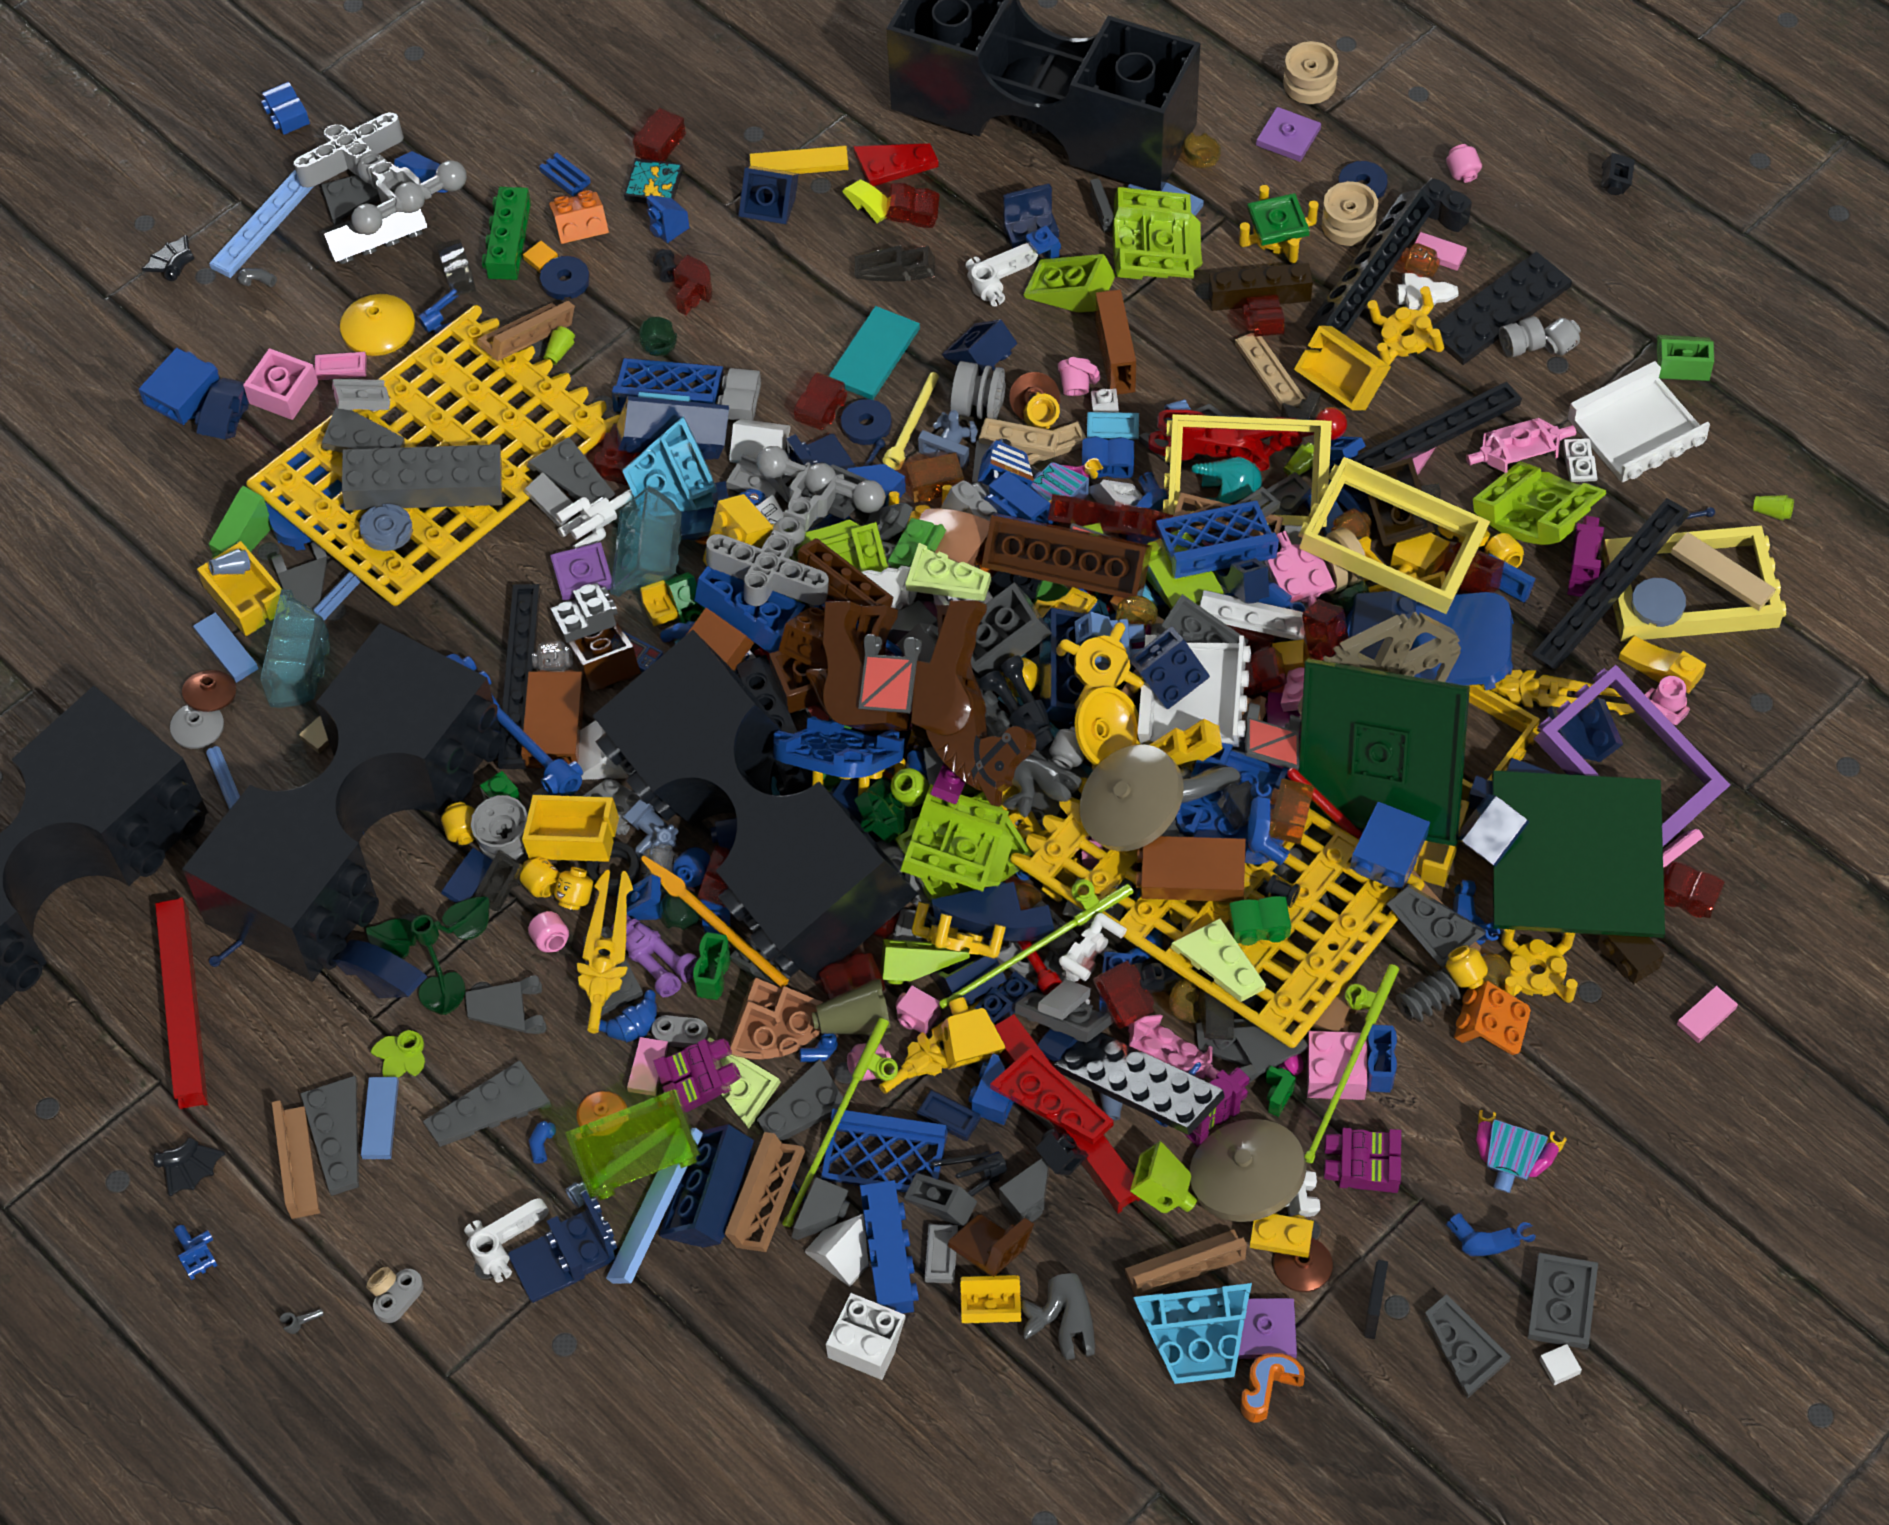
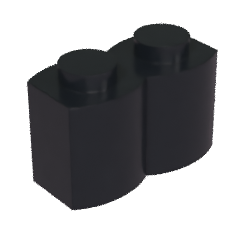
[1421,178,1472,232]

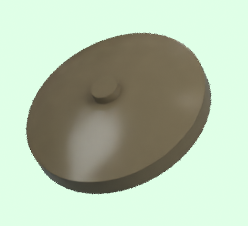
[1080,745,1184,851]
[1190,1119,1306,1222]

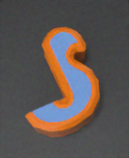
[1241,1353,1305,1423]

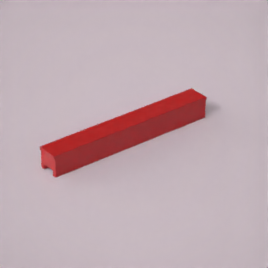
[155,897,208,1109]
[995,1014,1141,1214]

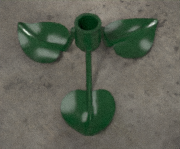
[366,897,490,1015]

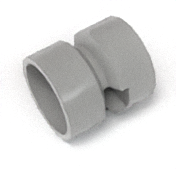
[1499,316,1546,358]

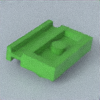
[888,518,946,568]

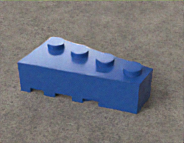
[695,566,805,653]
[860,1180,919,1314]

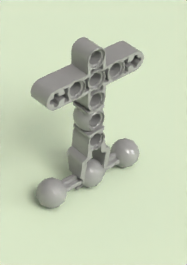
[294,113,467,235]
[706,446,886,606]

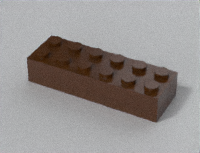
[981,514,1152,600]

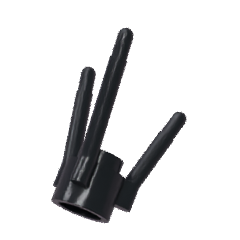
[930,1151,1007,1197]

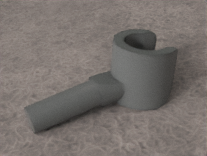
[280,1309,324,1334]

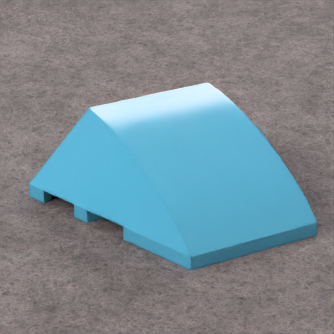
[622,416,717,517]
[1133,1283,1252,1384]

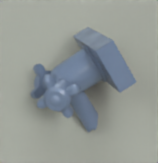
[918,410,978,470]
[624,799,678,859]

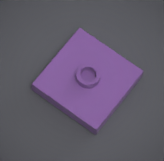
[1256,107,1321,162]
[550,542,614,601]
[1238,1298,1297,1359]

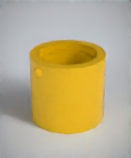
[1023,392,1060,429]

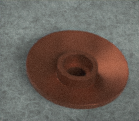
[1009,372,1060,421]
[182,670,236,712]
[1273,1238,1333,1292]

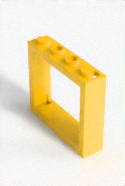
[1461,684,1540,801]

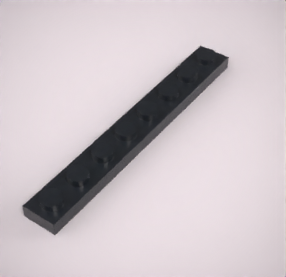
[1351,381,1522,469]
[1532,498,1689,672]
[498,584,540,769]

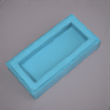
[1087,412,1139,440]

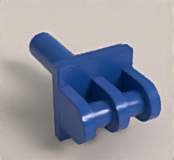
[174,1225,218,1280]

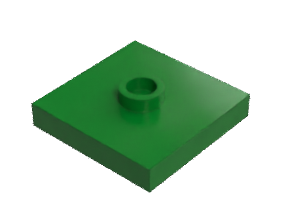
[1247,193,1310,246]

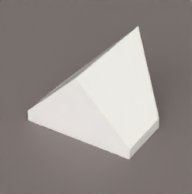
[1089,480,1143,522]
[805,1214,869,1287]

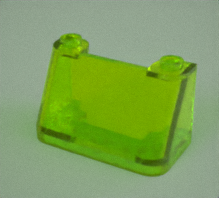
[565,1088,700,1201]

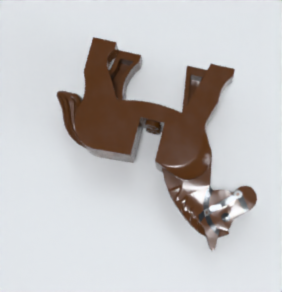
[805,600,1036,807]

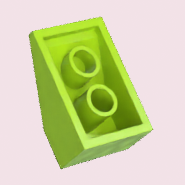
[1023,254,1116,313]
[1146,530,1224,610]

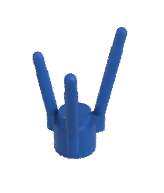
[417,289,477,334]

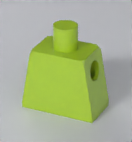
[1130,1141,1197,1213]

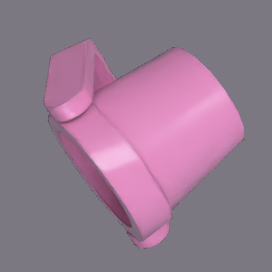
[1058,357,1100,396]
[1645,676,1690,725]

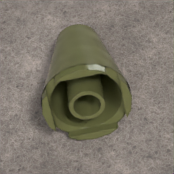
[812,978,891,1035]

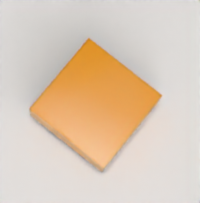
[523,241,558,273]

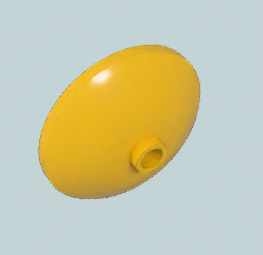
[340,294,415,356]
[1075,687,1140,766]

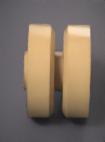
[1283,41,1338,104]
[1321,181,1378,246]
[1321,527,1366,595]

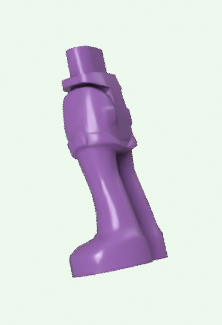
[611,915,698,997]

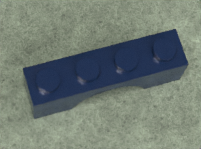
[1195,532,1269,604]

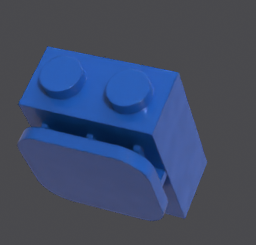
[139,348,220,425]
[984,471,1053,525]
[1350,802,1430,889]

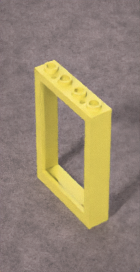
[1163,414,1332,528]
[1298,457,1490,614]
[1601,525,1786,642]

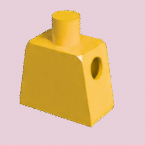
[1391,533,1450,579]
[941,997,1005,1069]

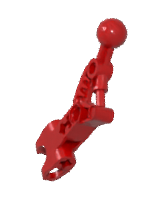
[1149,408,1348,471]

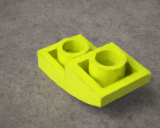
[842,179,897,223]

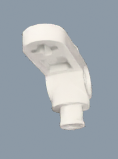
[965,243,1038,306]
[464,1199,549,1282]

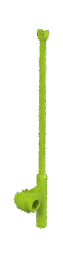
[939,879,1134,1009]
[1304,964,1400,1164]
[782,1018,898,1227]

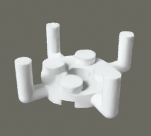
[1059,913,1127,1006]

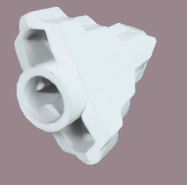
[1396,273,1458,310]
[861,566,917,611]

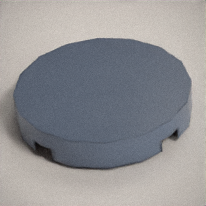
[360,504,413,551]
[1631,578,1686,627]

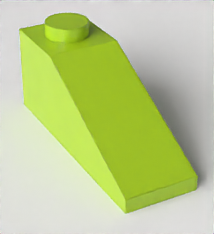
[880,939,970,984]

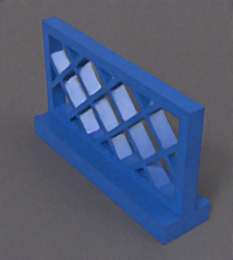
[612,358,723,412]
[1155,500,1279,579]
[821,1108,948,1192]

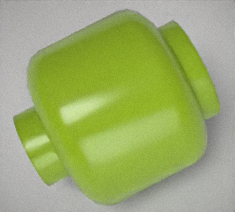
[890,768,930,807]

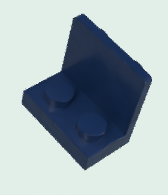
[1003,184,1059,249]
[786,434,856,470]
[678,481,728,540]
[1129,626,1210,709]
[1547,698,1623,762]
[561,1190,617,1275]
[508,1216,585,1303]

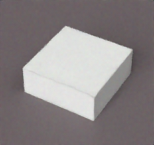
[1539,1344,1582,1385]

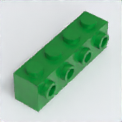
[482,187,531,280]

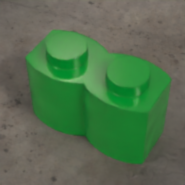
[1228,896,1291,946]
[693,932,731,1000]

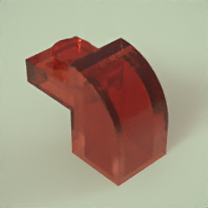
[673,254,713,315]

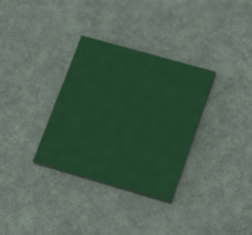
[1298,658,1470,846]
[1492,770,1665,938]

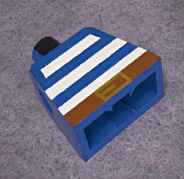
[978,439,1034,487]

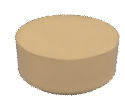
[367,1267,396,1296]

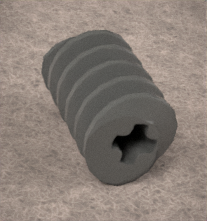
[1396,968,1460,1022]

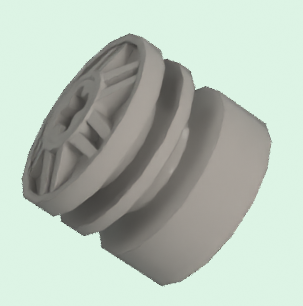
[951,361,1006,419]
[471,795,528,867]

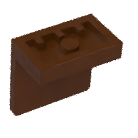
[778,607,828,668]
[947,1214,1034,1277]

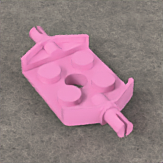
[1466,418,1576,473]
[1116,1009,1220,1080]

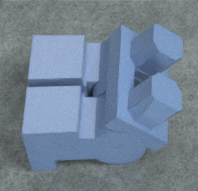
[1075,612,1146,673]

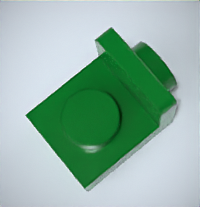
[1266,1066,1296,1117]

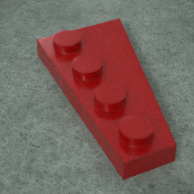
[990,1047,1114,1144]

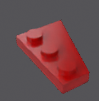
[853,143,939,186]

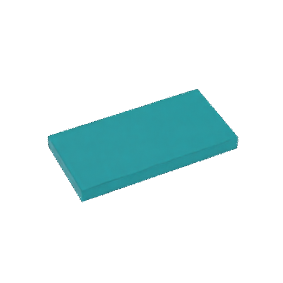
[828,306,920,400]

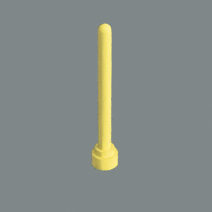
[882,372,939,470]

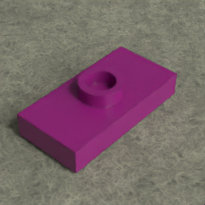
[931,763,966,804]

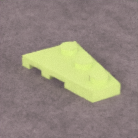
[905,543,991,601]
[1171,919,1266,1002]
[707,1037,781,1129]

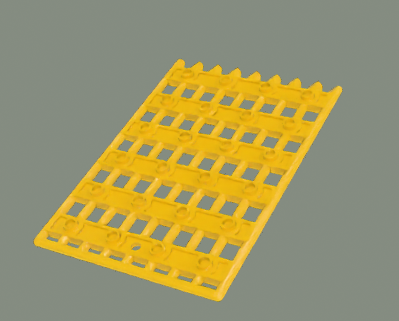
[246,305,620,606]
[1010,744,1425,1048]

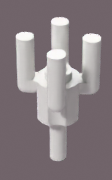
[555,489,635,549]

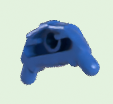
[599,990,657,1043]

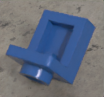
[1026,226,1061,259]

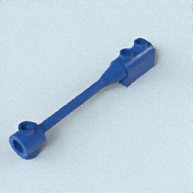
[446,654,583,796]

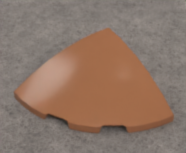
[919,508,990,566]
[730,978,823,1060]

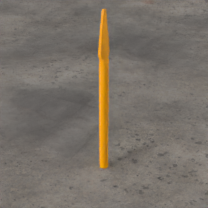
[641,856,789,988]

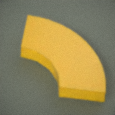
[1034,587,1097,618]

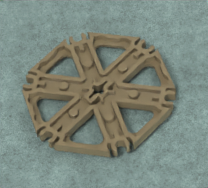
[1297,612,1461,720]

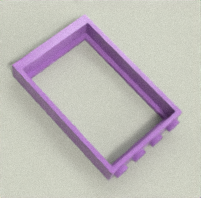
[1534,665,1730,846]

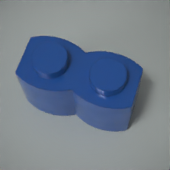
[261,82,310,135]
[1082,436,1134,478]
[1367,1025,1397,1093]

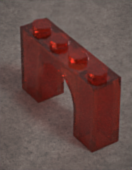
[1048,494,1174,539]

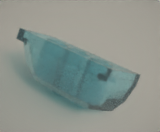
[610,486,682,597]
[260,589,330,708]

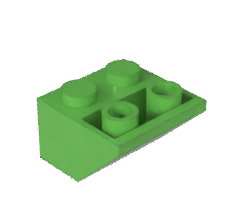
[1657,335,1714,381]

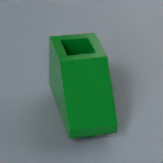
[665,572,705,624]

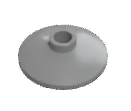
[170,705,224,749]

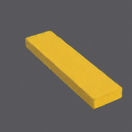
[750,146,849,174]

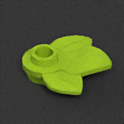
[371,1030,425,1078]

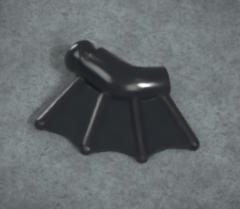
[142,235,195,281]
[154,1137,225,1197]

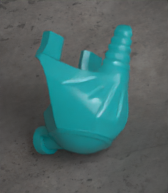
[1191,457,1262,504]

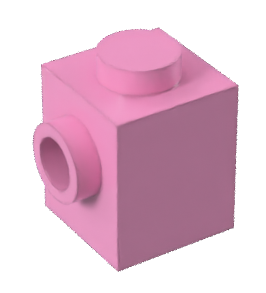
[895,986,941,1035]

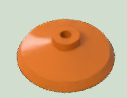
[577,1091,628,1137]

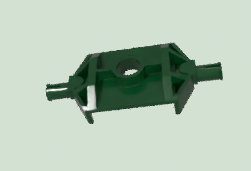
[854,776,916,843]

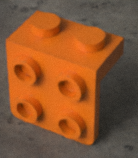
[549,190,609,244]
[1454,981,1531,1055]

